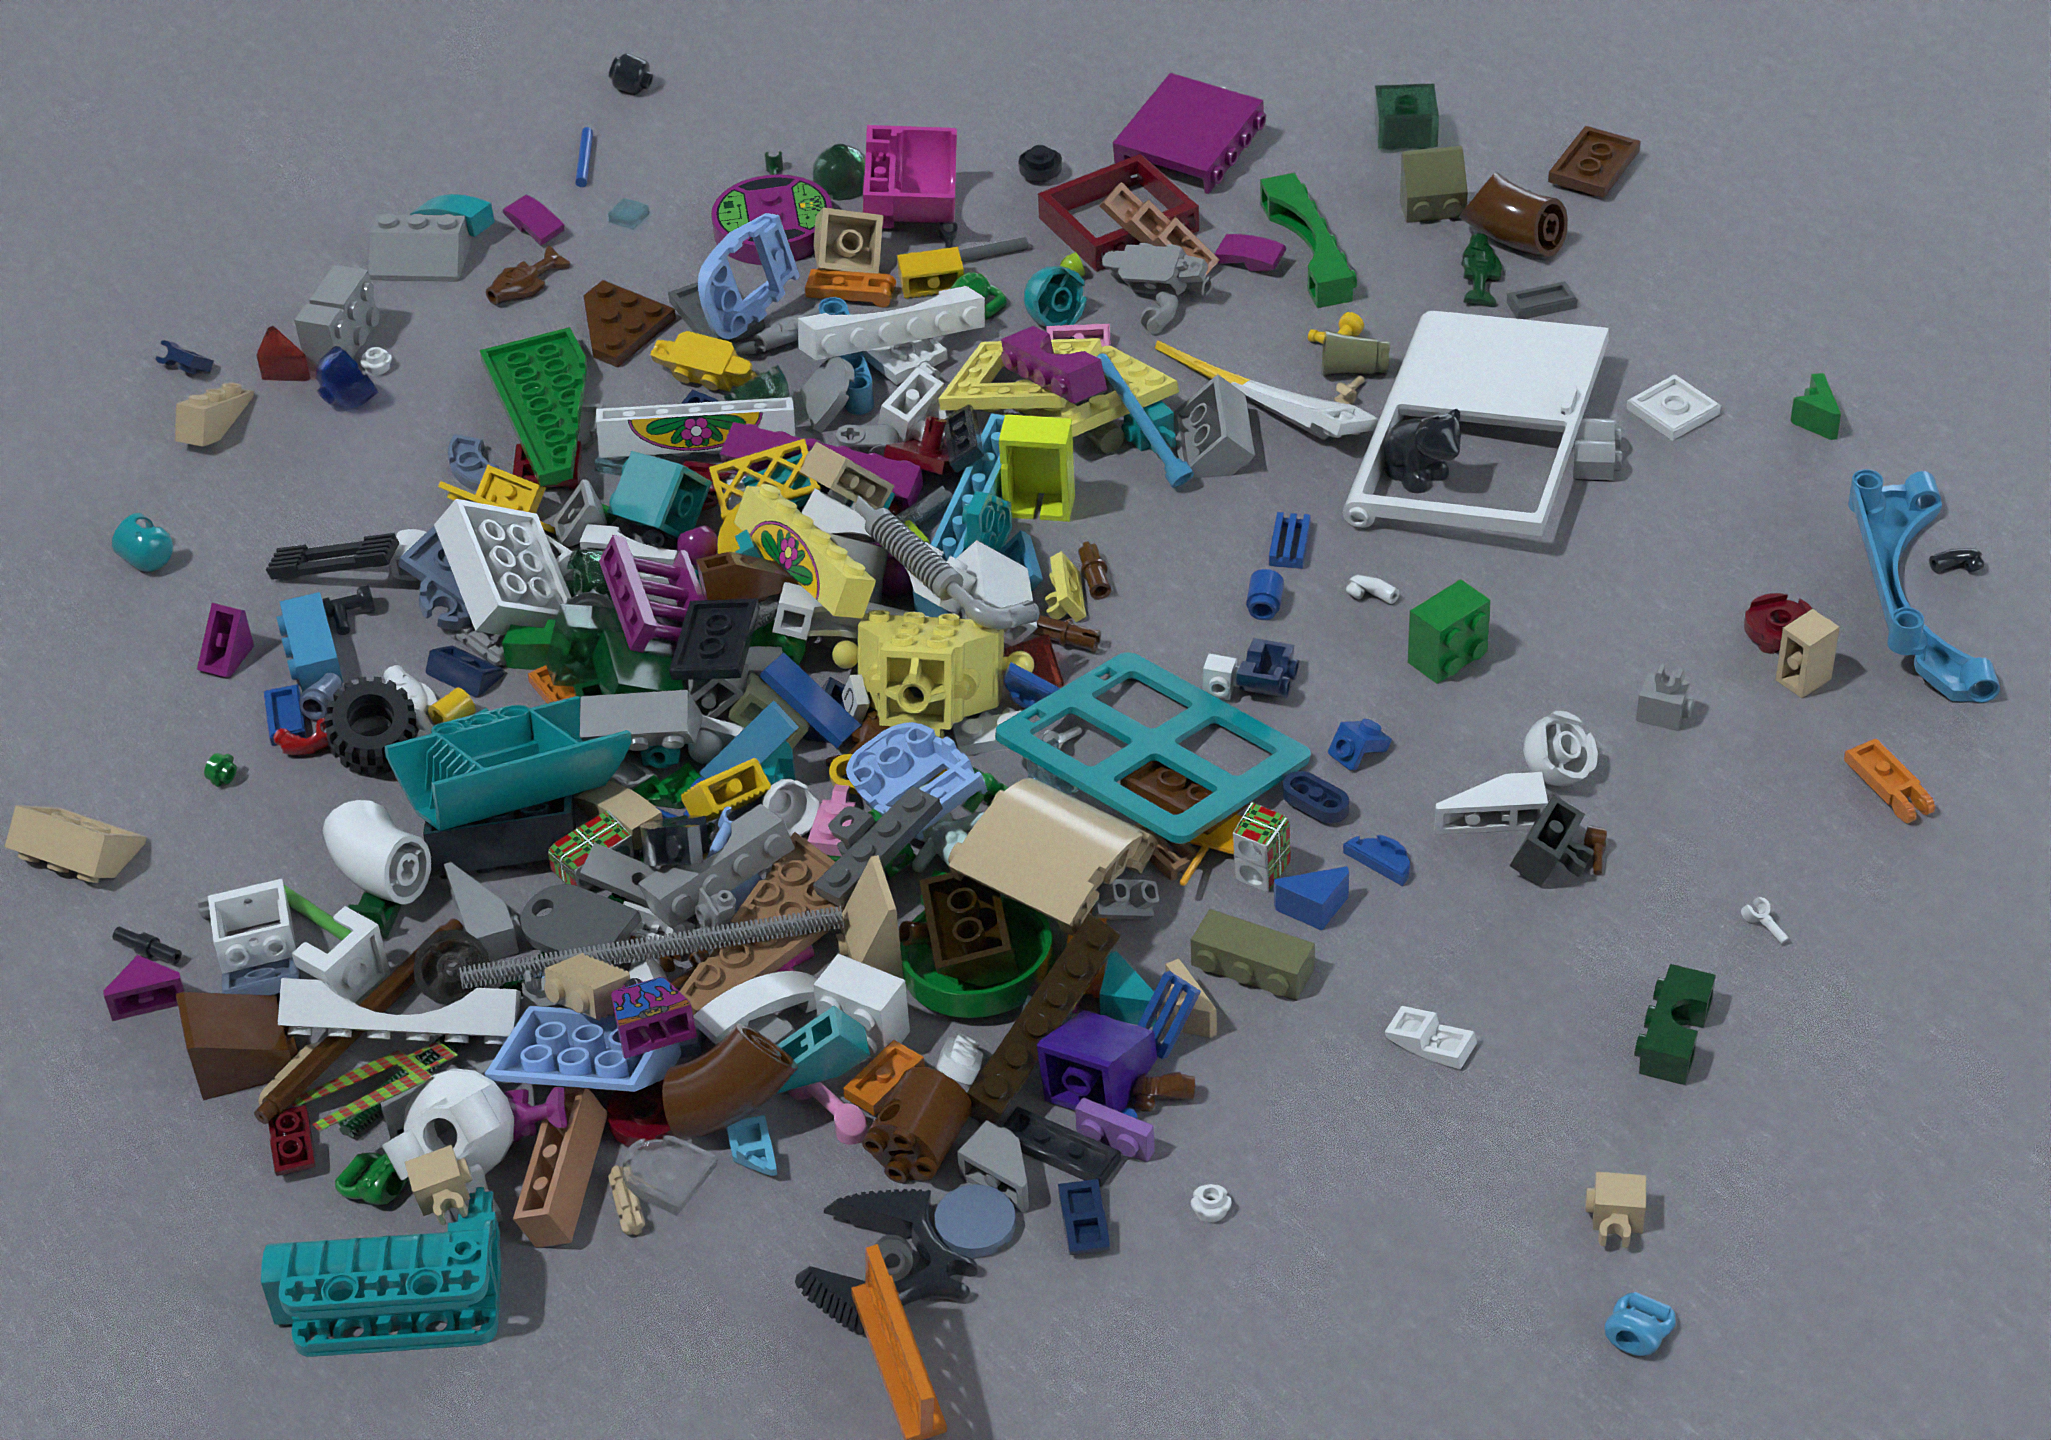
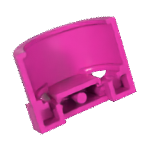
[863,125,957,229]

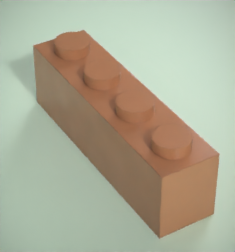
[513,1087,608,1248]

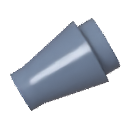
[300,673,342,720]

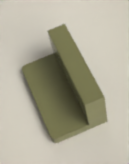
[729,673,809,749]

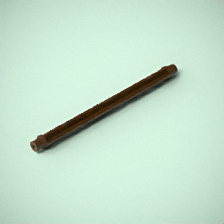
[254,918,463,1124]

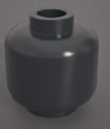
[609,53,653,95]

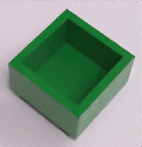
[1407,579,1491,684]

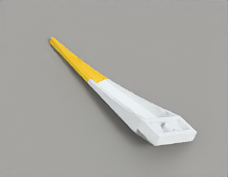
[1155,341,1378,440]

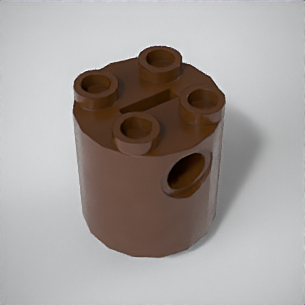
[862,1067,972,1183]

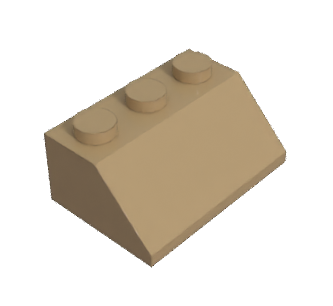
[5,805,147,883]

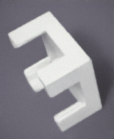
[292,906,391,1005]

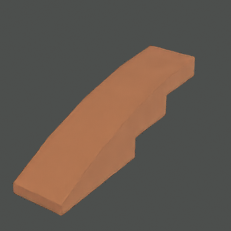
[1099,182,1219,275]

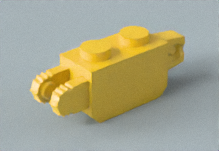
[650,331,758,392]

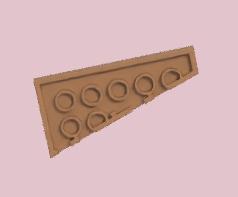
[679,832,845,1015]

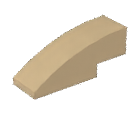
[573,781,663,850]

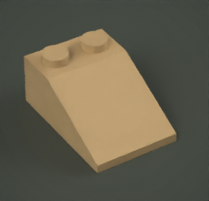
[835,855,903,979]

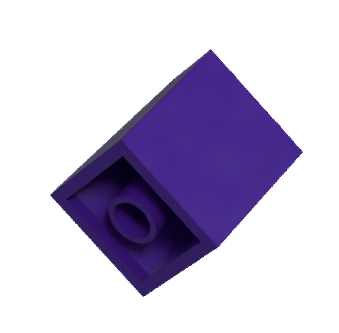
[1037,1010,1157,1112]

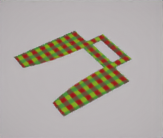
[291,1041,458,1131]

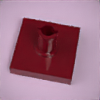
[883,416,966,474]

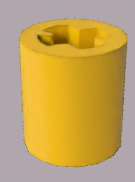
[428,687,476,725]

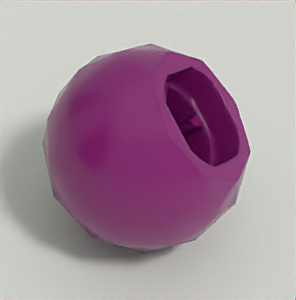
[676,525,718,566]

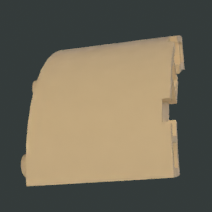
[948,778,1158,936]

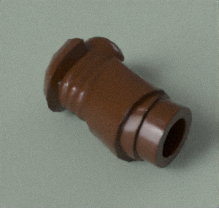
[1130,1072,1195,1112]

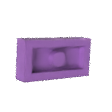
[1075,1098,1155,1162]

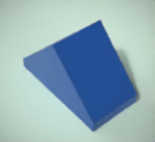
[1274,866,1349,931]

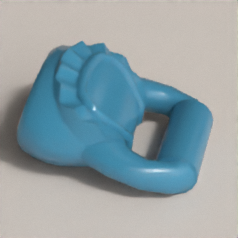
[1604,1292,1676,1356]

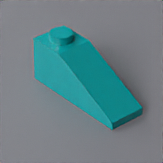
[776,1006,870,1094]

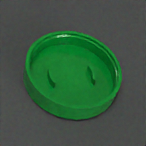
[900,895,1055,1018]

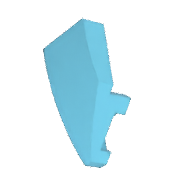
[726,1115,777,1176]

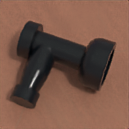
[322,584,375,635]

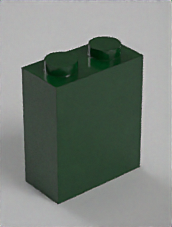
[592,629,684,695]

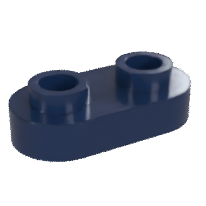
[1283,771,1349,823]

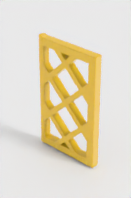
[709,438,821,520]

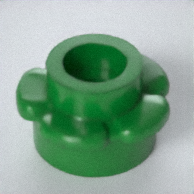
[204,753,237,787]

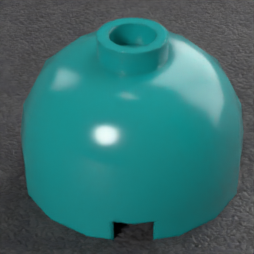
[1023,266,1087,327]

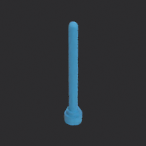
[1097,353,1194,488]

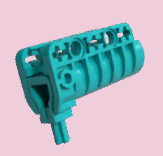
[261,1187,501,1357]

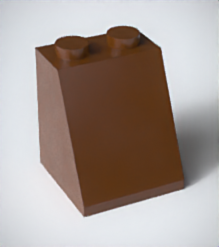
[176,992,298,1101]

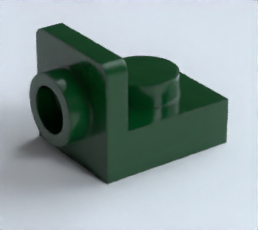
[348,892,401,939]

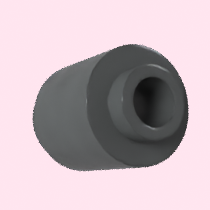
[874,1234,913,1281]

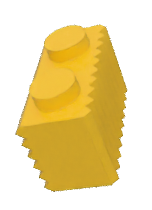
[897,247,964,299]
[681,758,771,823]

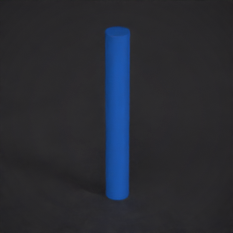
[575,127,593,187]

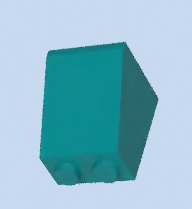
[607,451,712,540]

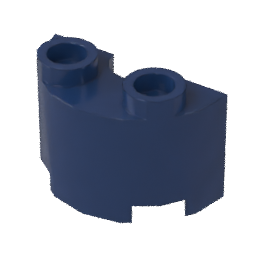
[1236,638,1299,698]

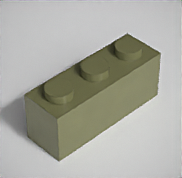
[1191,909,1315,1000]

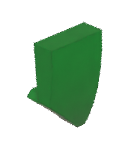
[632,762,701,809]

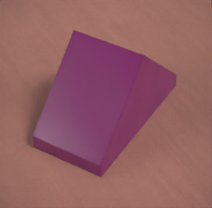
[197,603,254,678]
[103,955,186,1021]

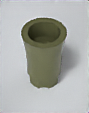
[1321,330,1390,375]

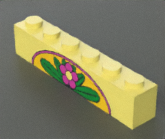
[734,484,876,619]

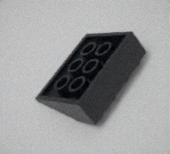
[423,794,576,879]

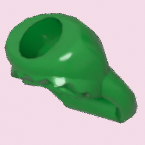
[950,272,1007,320]
[335,1152,408,1205]

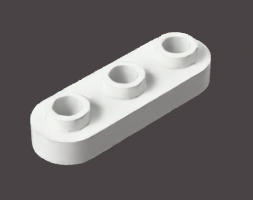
[937,1034,983,1085]

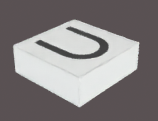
[842,674,870,724]

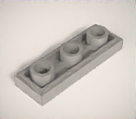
[579,842,659,907]

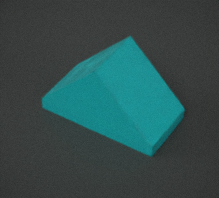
[1099,951,1157,1027]

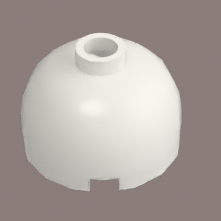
[1523,711,1598,786]

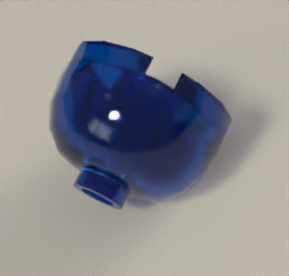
[316,346,378,409]

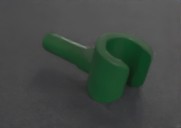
[764,151,783,175]

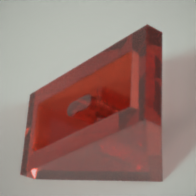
[256,326,311,382]
[1004,634,1064,688]

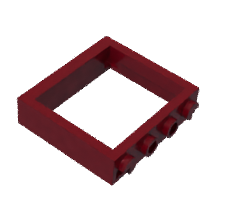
[1038,154,1199,272]

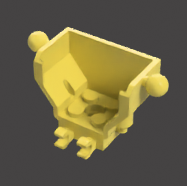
[832,610,1034,739]

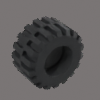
[325,676,417,775]

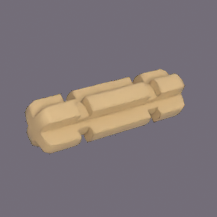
[608,1165,645,1235]

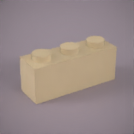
[800,442,894,510]

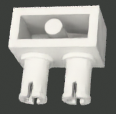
[878,367,955,448]

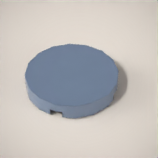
[934,1184,1016,1258]

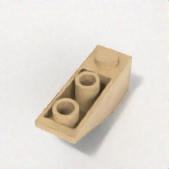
[175,383,254,447]

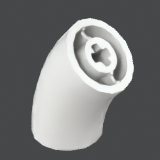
[322,800,431,905]

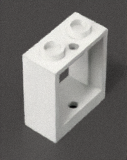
[208,879,297,974]

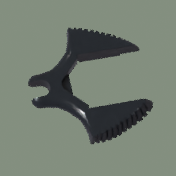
[795,1189,978,1335]

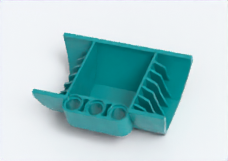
[385,696,632,831]

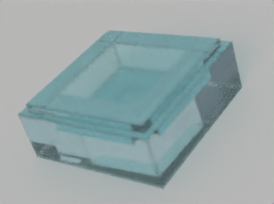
[607,198,650,230]

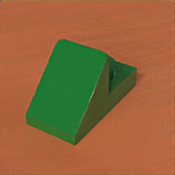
[1790,373,1841,440]

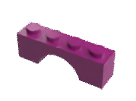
[1001,326,1107,404]

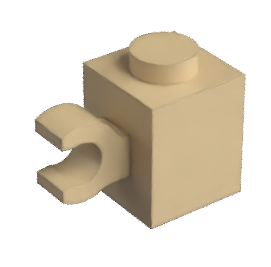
[404,1145,473,1225]
[1585,1172,1646,1248]

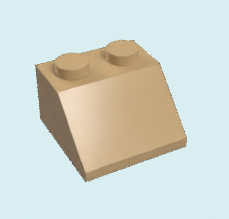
[814,207,883,273]

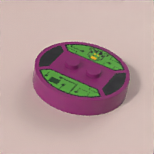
[711,174,832,265]

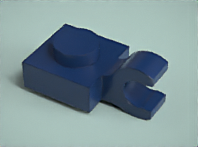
[155,340,214,374]

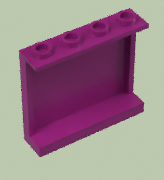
[1112,73,1267,194]

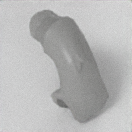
[1140,291,1178,334]

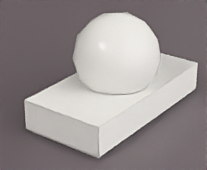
[688,715,744,764]

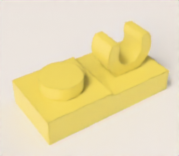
[1045,551,1086,622]

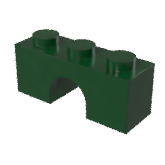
[1634,964,1716,1086]

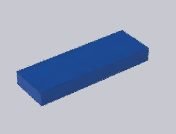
[759,653,861,749]

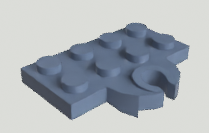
[399,526,506,637]

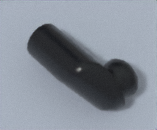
[1929,548,1985,572]

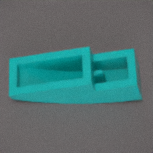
[410,194,495,238]

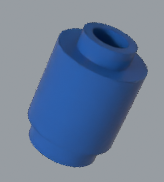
[1246,569,1284,620]

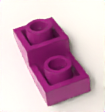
[503,194,564,246]
[1214,234,1287,271]

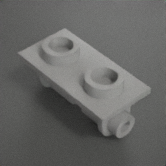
[695,887,736,955]

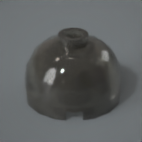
[413,930,491,1006]

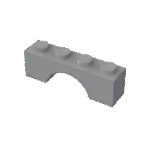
[638,804,795,929]

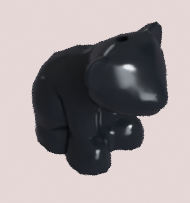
[1384,409,1461,494]

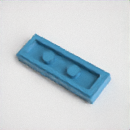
[699,701,799,779]

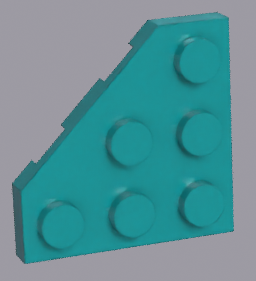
[962,491,1012,552]

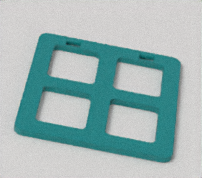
[995,652,1311,844]

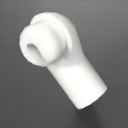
[1346,575,1400,604]

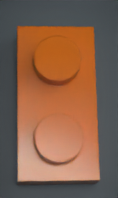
[843,1040,925,1116]

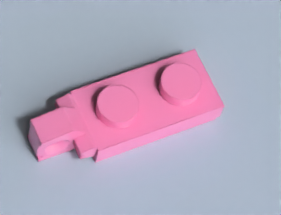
[808,784,856,857]

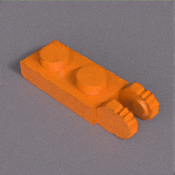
[1844,738,1936,823]

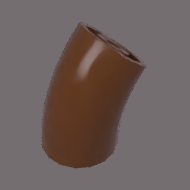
[1459,172,1568,257]
[663,1024,798,1141]

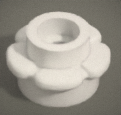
[360,347,392,376]
[1191,1184,1231,1222]

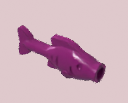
[504,1087,567,1142]

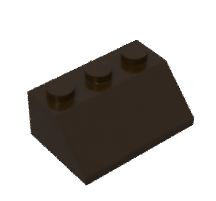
[919,872,1020,986]

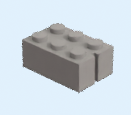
[294,265,380,375]

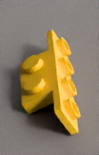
[438,464,556,534]

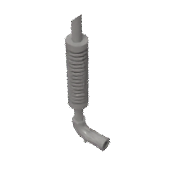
[855,495,1040,632]

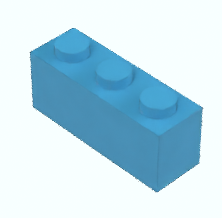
[276,592,344,692]

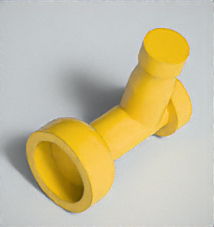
[1308,312,1364,344]

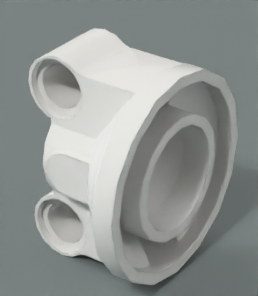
[382,1068,514,1180]

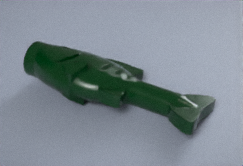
[1461,233,1502,307]

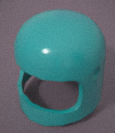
[112,512,173,572]

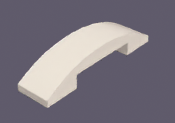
[693,971,817,1044]

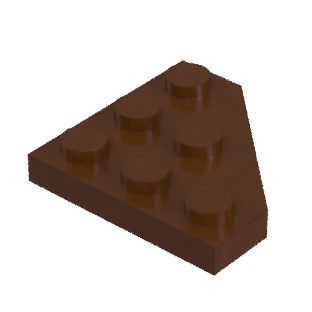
[583,280,676,368]

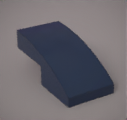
[1058,1179,1110,1255]

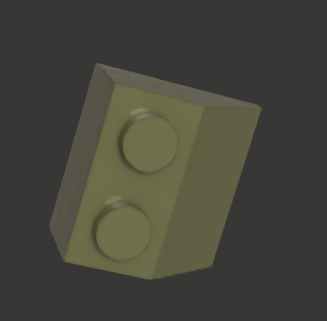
[1400,146,1468,223]

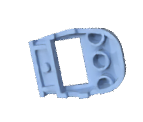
[698,213,800,339]
[846,722,988,840]

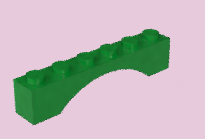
[1260,172,1357,308]

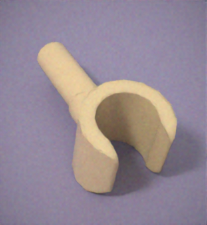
[1334,376,1364,405]

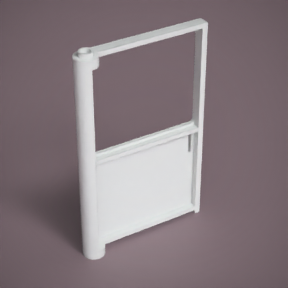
[1342,311,1609,536]

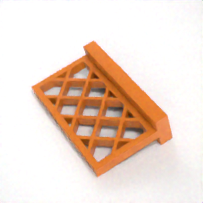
[851,1244,947,1440]

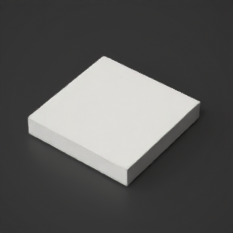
[1627,374,1721,441]

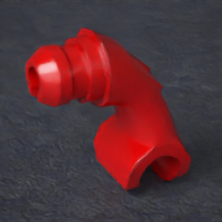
[273,718,328,755]

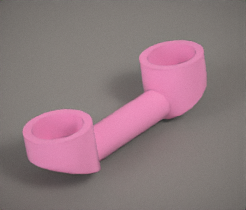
[787,1082,868,1145]

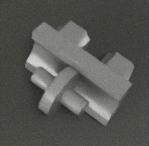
[1092,879,1159,920]

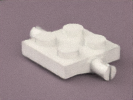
[863,338,948,385]

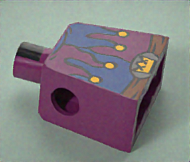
[611,977,697,1059]

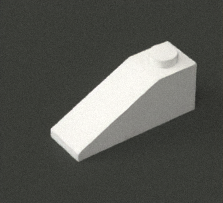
[1434,772,1548,835]

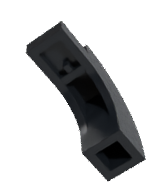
[640,815,709,866]

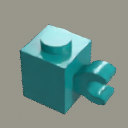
[1121,400,1176,454]

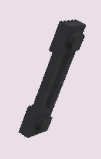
[266,533,399,580]

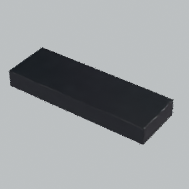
[944,405,984,473]
[1001,1106,1121,1188]

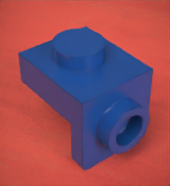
[1328,719,1392,770]

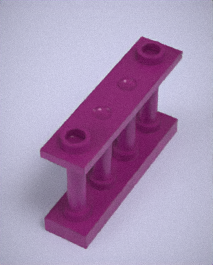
[599,535,705,653]

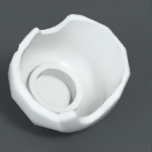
[762,779,820,837]

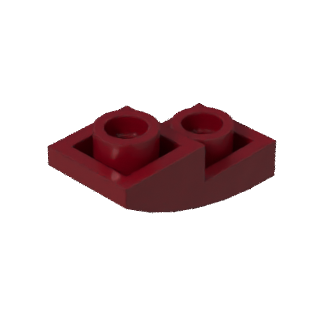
[268,1105,316,1176]

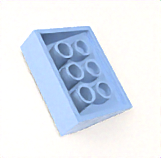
[485,1006,681,1092]

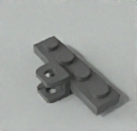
[813,786,943,908]

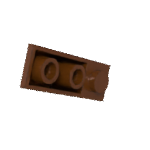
[696,551,801,602]

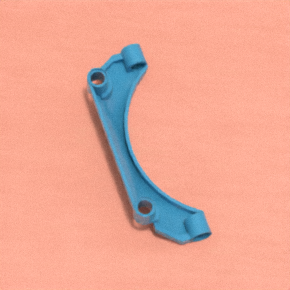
[1848,469,2000,703]

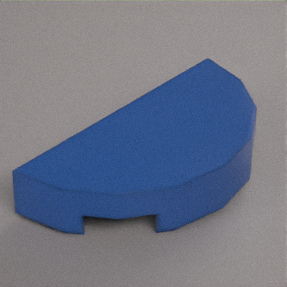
[1004,662,1060,708]
[1343,835,1410,887]

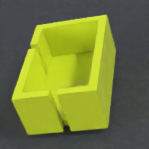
[999,414,1075,522]

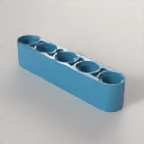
[819,297,874,415]

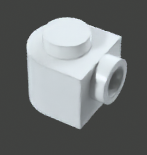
[1202,653,1240,700]

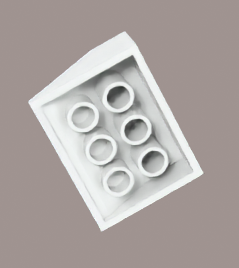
[434,499,571,635]

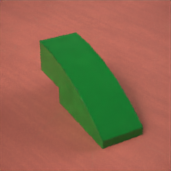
[502,619,615,670]

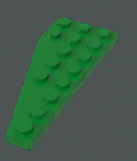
[479,327,588,487]

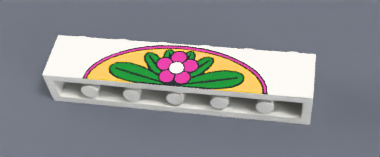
[596,397,795,460]

